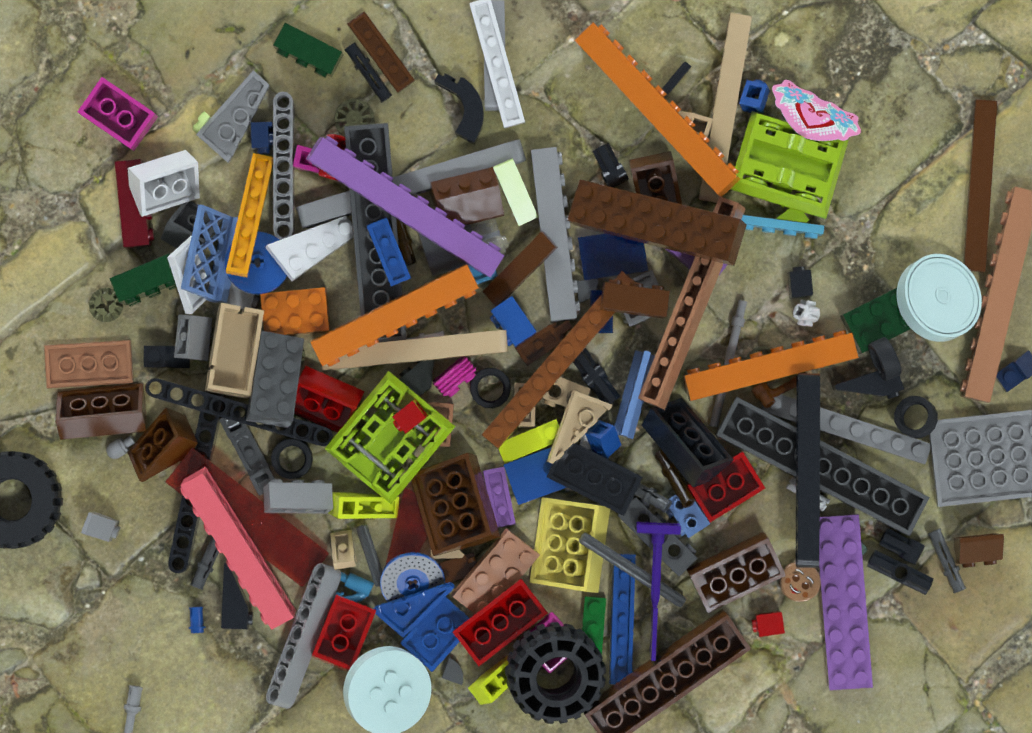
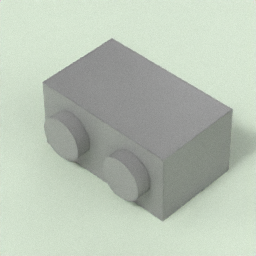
[174,315,212,361]

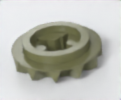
[88,288,123,322]

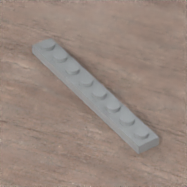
[761,395,931,465]

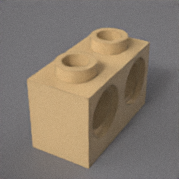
[543,377,591,412]

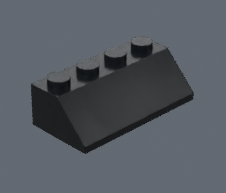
[642,398,734,487]

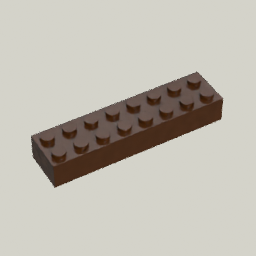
[568,179,747,266]
[583,609,751,733]

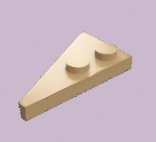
[547,390,612,464]

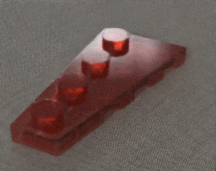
[385,487,427,566]

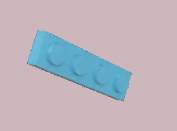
[741,215,824,239]

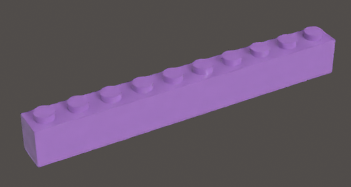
[306,136,504,278]

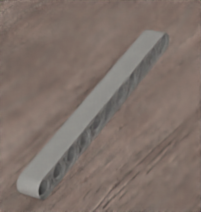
[296,140,526,229]

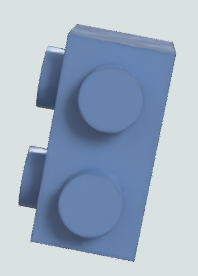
[666,494,710,538]

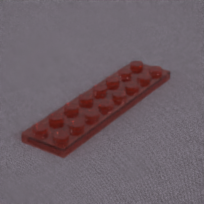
[165,447,329,587]

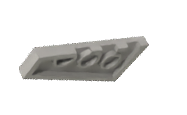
[196,71,270,163]

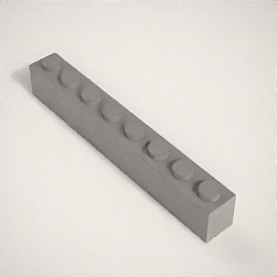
[531,147,581,322]

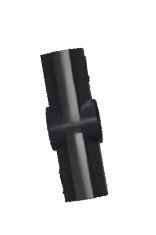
[573,348,621,404]
[867,550,934,595]

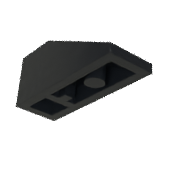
[832,371,904,399]
[221,563,254,630]

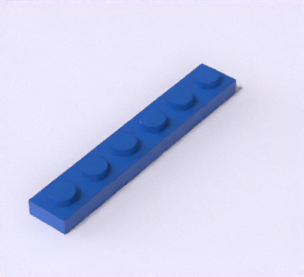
[609,554,636,684]

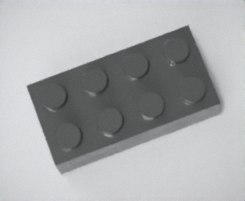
[246,331,304,428]

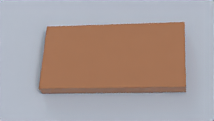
[44,340,134,389]

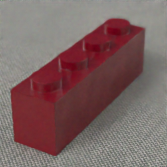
[115,159,155,249]

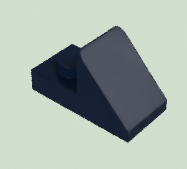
[996,350,1032,392]

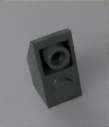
[399,360,434,396]

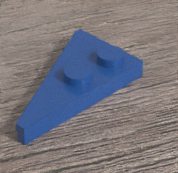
[373,582,455,638]

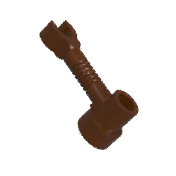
[752,372,806,408]

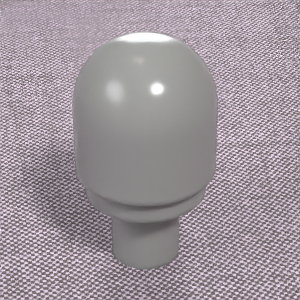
[106,436,135,459]

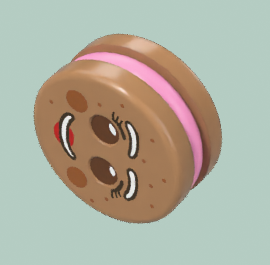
[779,562,821,602]

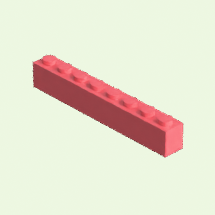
[180,467,296,630]

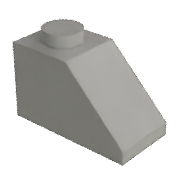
[81,512,121,542]

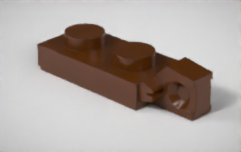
[515,320,572,366]

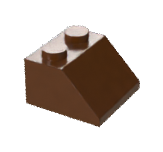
[953,533,1004,568]

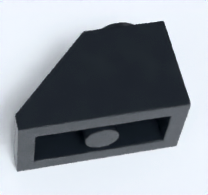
[144,346,190,368]

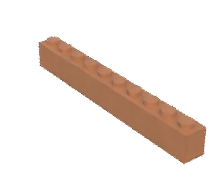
[960,187,1032,403]
[638,196,745,410]

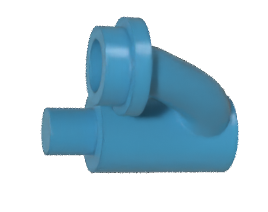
[332,572,374,603]

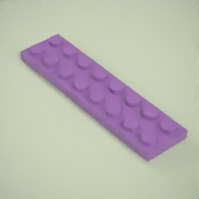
[819,514,873,690]

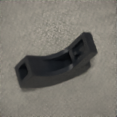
[434,73,484,145]

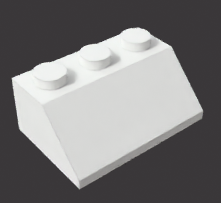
[128,150,200,217]

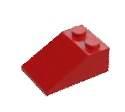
[312,595,376,671]

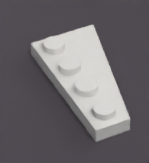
[265,216,354,281]

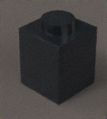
[787,266,813,299]

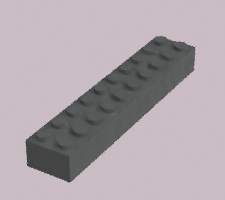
[344,123,406,342]
[715,397,930,536]

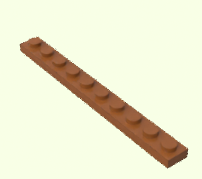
[482,271,635,449]

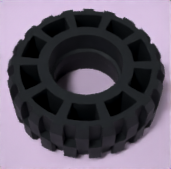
[0,451,63,549]
[505,622,606,724]

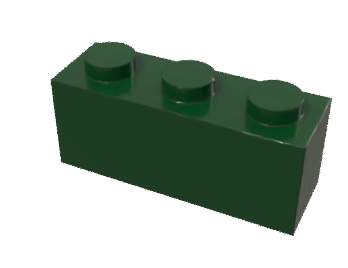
[273,23,343,78]

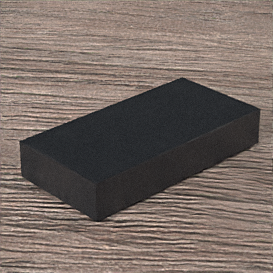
[662,62,691,98]

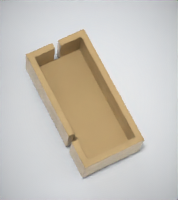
[205,303,264,399]

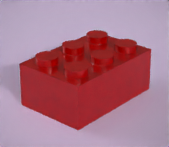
[687,451,766,523]

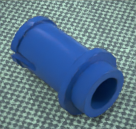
[188,607,206,633]

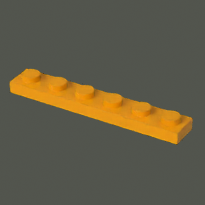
[226,153,273,277]

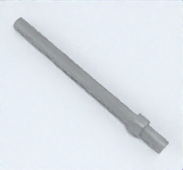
[710,300,747,428]

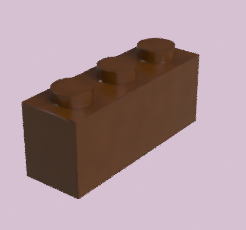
[600,279,670,319]

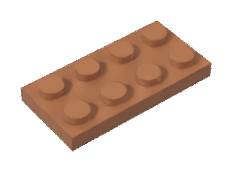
[451,528,540,614]

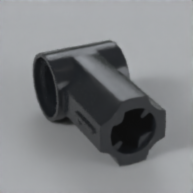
[592,143,629,188]
[878,528,925,565]

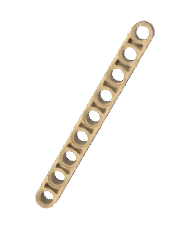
[699,12,752,203]
[322,330,508,371]

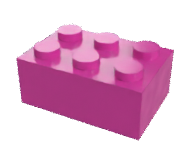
[77,77,158,151]

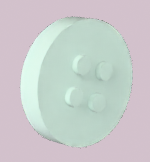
[897,254,982,342]
[343,646,431,733]

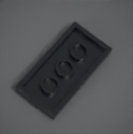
[547,443,643,516]

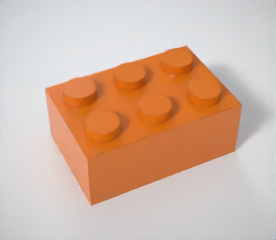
[260,287,331,336]

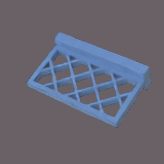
[181,205,238,303]
[614,350,655,439]

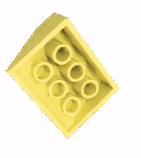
[529,497,610,593]

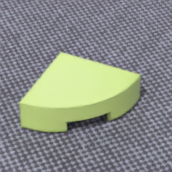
[192,111,211,133]

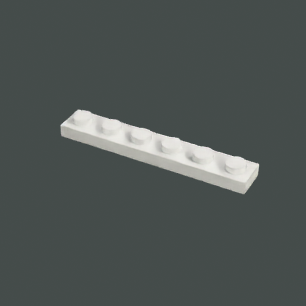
[469,0,525,129]

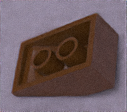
[629,151,682,204]
[127,407,198,482]

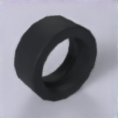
[868,337,902,381]
[470,368,511,409]
[894,396,938,438]
[271,438,313,479]

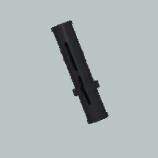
[344,43,392,103]

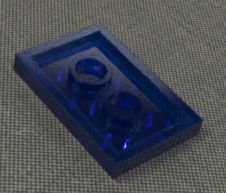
[578,234,648,280]

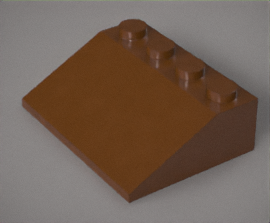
[411,453,501,556]

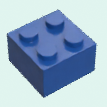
[490,296,537,348]

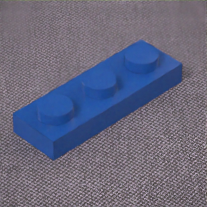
[366,217,411,286]

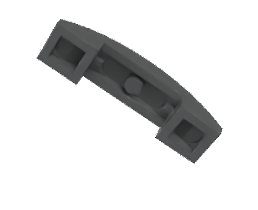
[219,410,275,496]

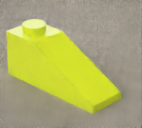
[499,419,559,464]
[328,492,399,519]
[468,651,513,705]

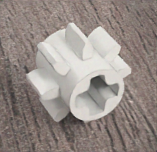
[793,300,820,327]

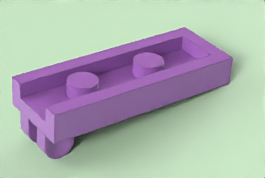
[483,467,516,528]

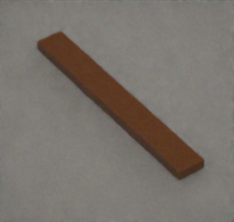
[963,99,997,272]

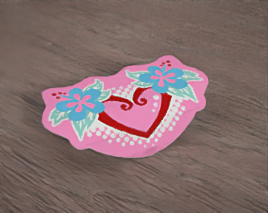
[772,80,861,141]

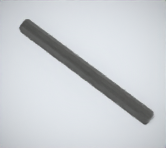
[579,533,686,607]

